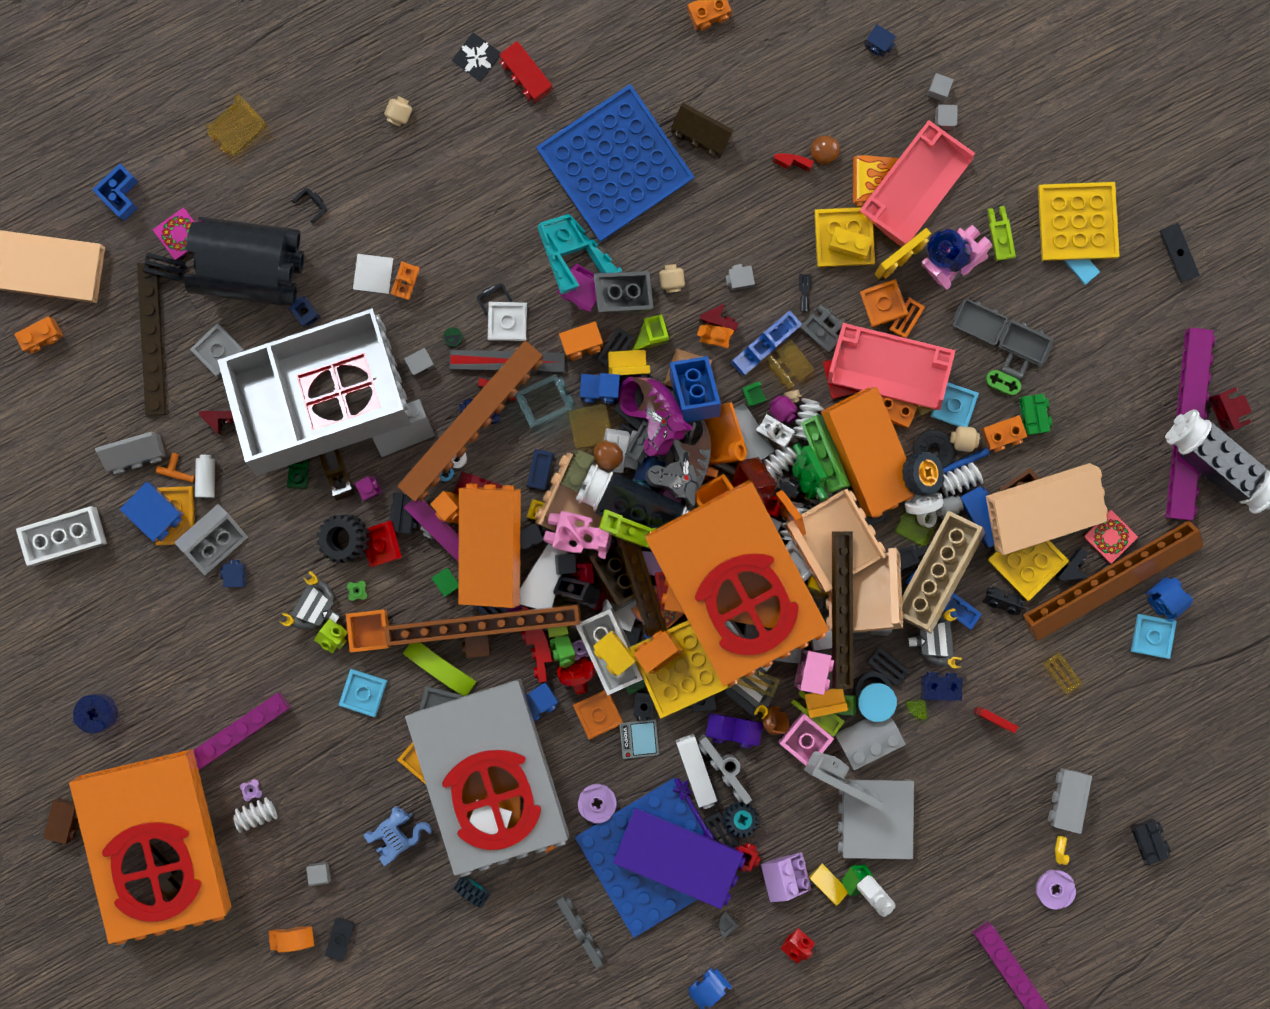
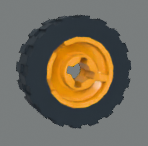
[902,452,944,495]

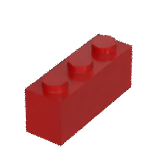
[499,41,553,103]

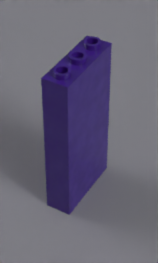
[613,807,746,909]

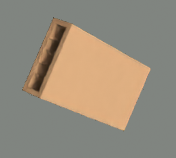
[0,230,105,303]
[986,463,1108,555]

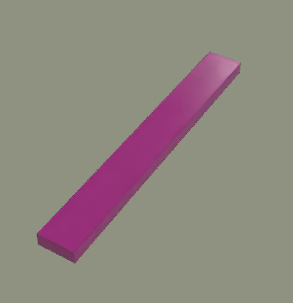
[404,500,524,612]

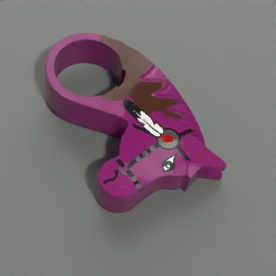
[618,377,693,456]

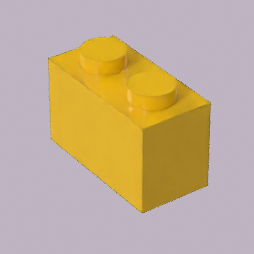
[828,227,872,260]
[593,630,637,676]

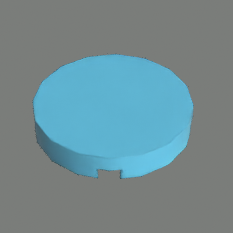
[858,683,897,722]

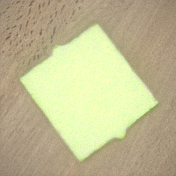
[895,510,939,546]

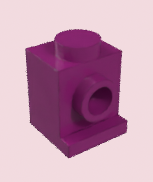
[355,476,383,501]

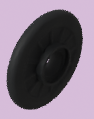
[913,430,955,468]

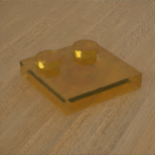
[568,403,611,449]

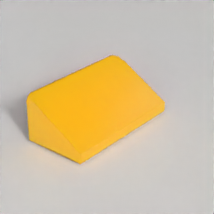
[809,863,848,906]

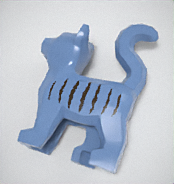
[363,806,432,866]

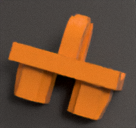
[390,261,420,300]
[697,324,734,348]

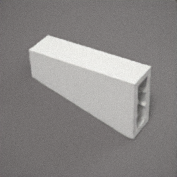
[520,543,567,609]
[676,734,717,809]

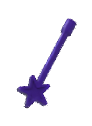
[673,778,714,839]

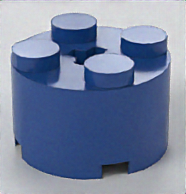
[1146,577,1193,622]
[688,967,732,1009]

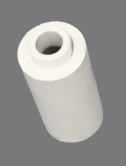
[195,455,215,498]

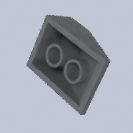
[593,271,654,315]

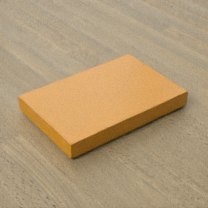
[156,486,195,545]

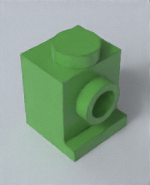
[550,635,575,668]

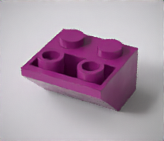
[556,264,597,312]

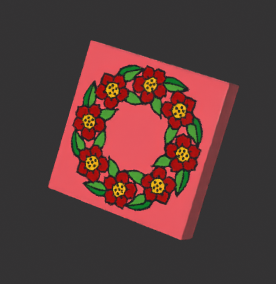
[1083,510,1138,564]

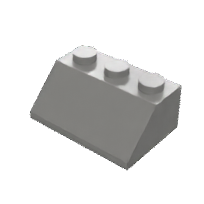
[372,399,435,457]
[734,403,775,472]
[95,432,166,475]
[174,504,248,576]
[835,717,906,770]
[1048,768,1092,834]

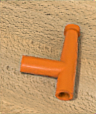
[156,453,195,483]

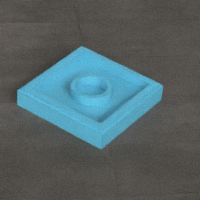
[930,383,979,427]
[1131,614,1177,659]
[338,669,388,717]

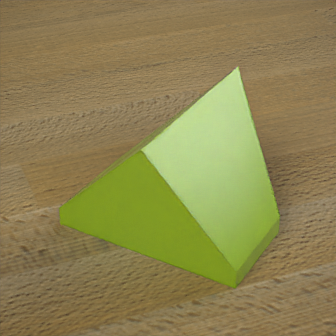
[633,314,669,350]

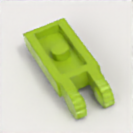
[987,206,1016,261]
[791,690,845,737]

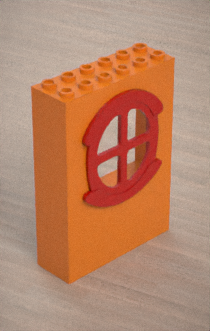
[644,480,830,687]
[69,749,232,945]

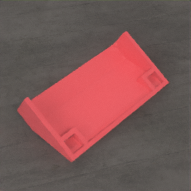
[859,120,975,247]
[827,323,956,411]

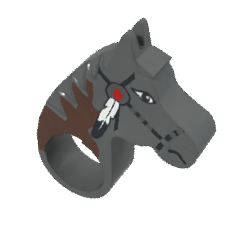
[645,419,711,507]

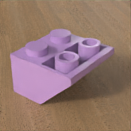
[761,852,812,902]

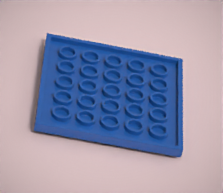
[536,84,695,242]
[575,778,704,938]

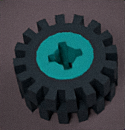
[722,802,760,838]
[453,876,491,908]

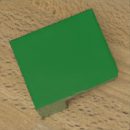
[741,381,766,408]
[432,568,459,597]
[841,864,874,896]

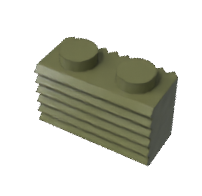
[559,450,595,493]

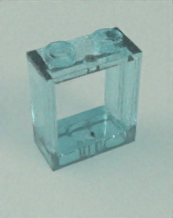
[515,374,574,429]

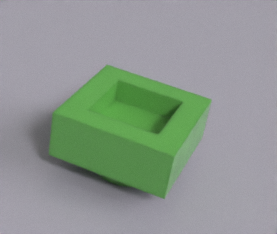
[835,694,856,715]

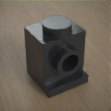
[633,692,654,721]

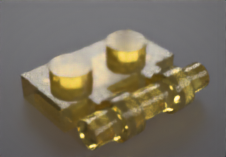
[766,340,815,389]

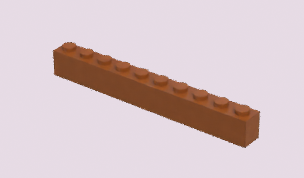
[397,340,543,503]
[1023,521,1204,641]
[385,604,582,646]

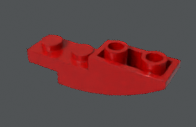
[521,606,553,683]

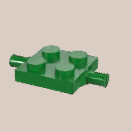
[792,443,828,502]

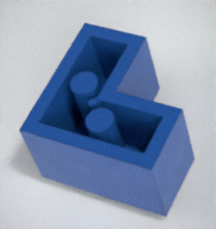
[92,163,139,221]
[580,373,620,404]
[526,682,559,721]

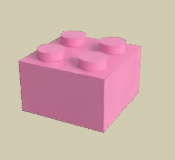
[778,713,834,765]

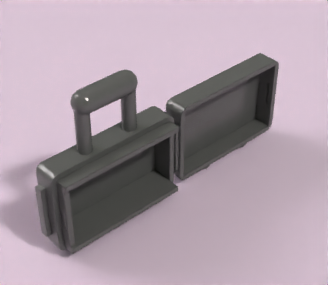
[952,299,1054,380]

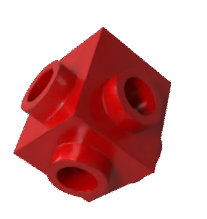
[735,843,761,873]
[780,928,815,964]

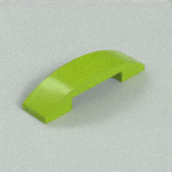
[599,510,656,549]
[403,642,477,696]

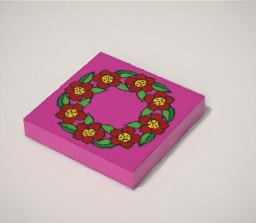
[153,207,194,260]

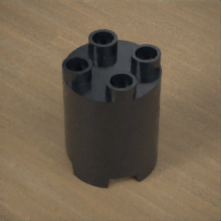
[184,217,304,306]

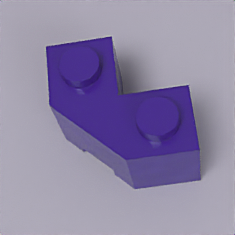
[706,713,763,748]

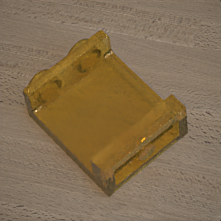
[205,94,268,157]

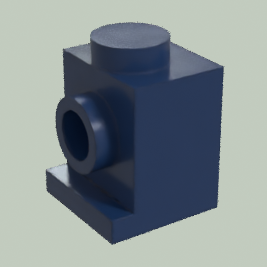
[289,296,321,328]

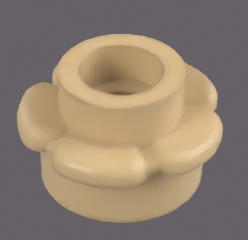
[784,389,802,403]

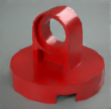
[557,657,596,695]

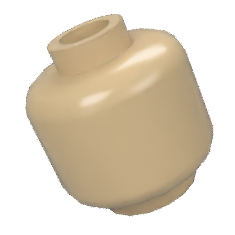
[384,96,412,126]
[659,264,685,293]
[950,426,980,452]

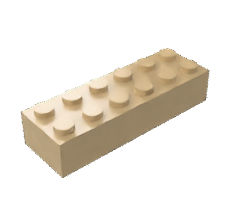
[902,511,985,634]

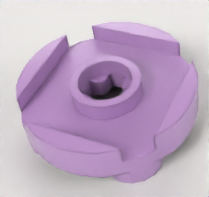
[578,784,616,823]
[1036,870,1076,909]

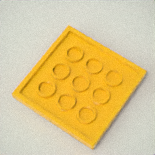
[1038,182,1119,261]
[629,620,732,719]

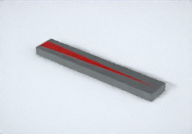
[450,350,565,373]

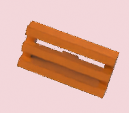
[889,297,925,338]

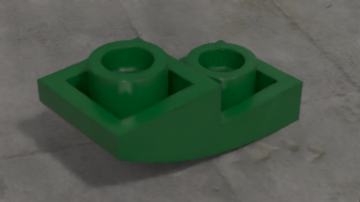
[287,459,309,490]

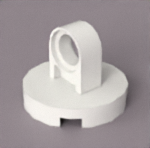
[905,492,944,528]

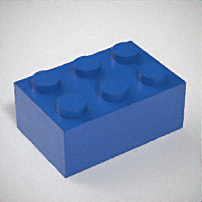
[669,356,721,422]

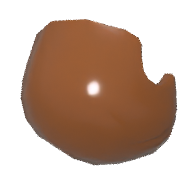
[810,135,840,165]
[593,440,623,470]
[762,706,789,735]

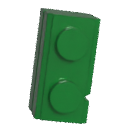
[1019,394,1053,436]

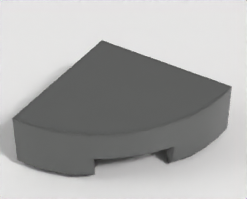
[719,910,738,938]

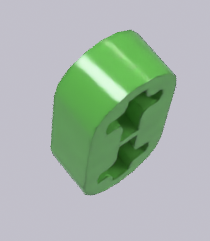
[985,370,1021,396]

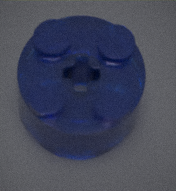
[927,229,972,272]
[73,693,118,733]

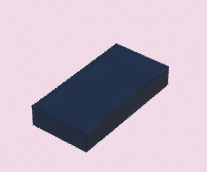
[527,449,554,491]

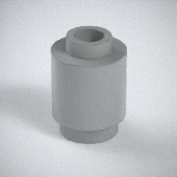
[936,496,964,520]

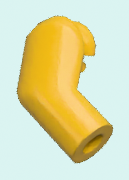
[1055,836,1069,865]

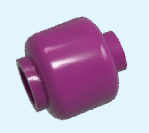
[769,395,798,424]

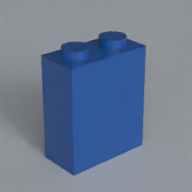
[120,482,184,542]

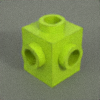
[314,619,348,654]

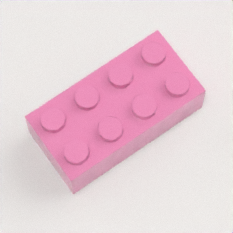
[794,649,834,695]

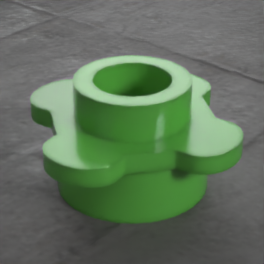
[347,581,367,601]

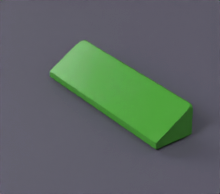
[801,415,850,494]

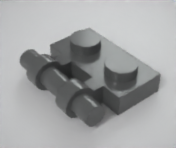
[800,304,845,353]

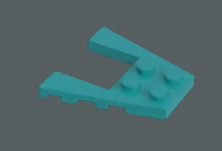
[537,214,622,294]

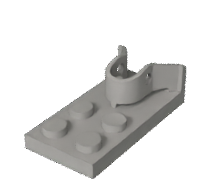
[804,751,884,810]

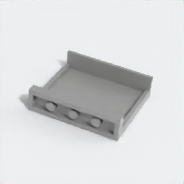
[838,778,914,859]

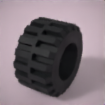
[317,515,370,563]

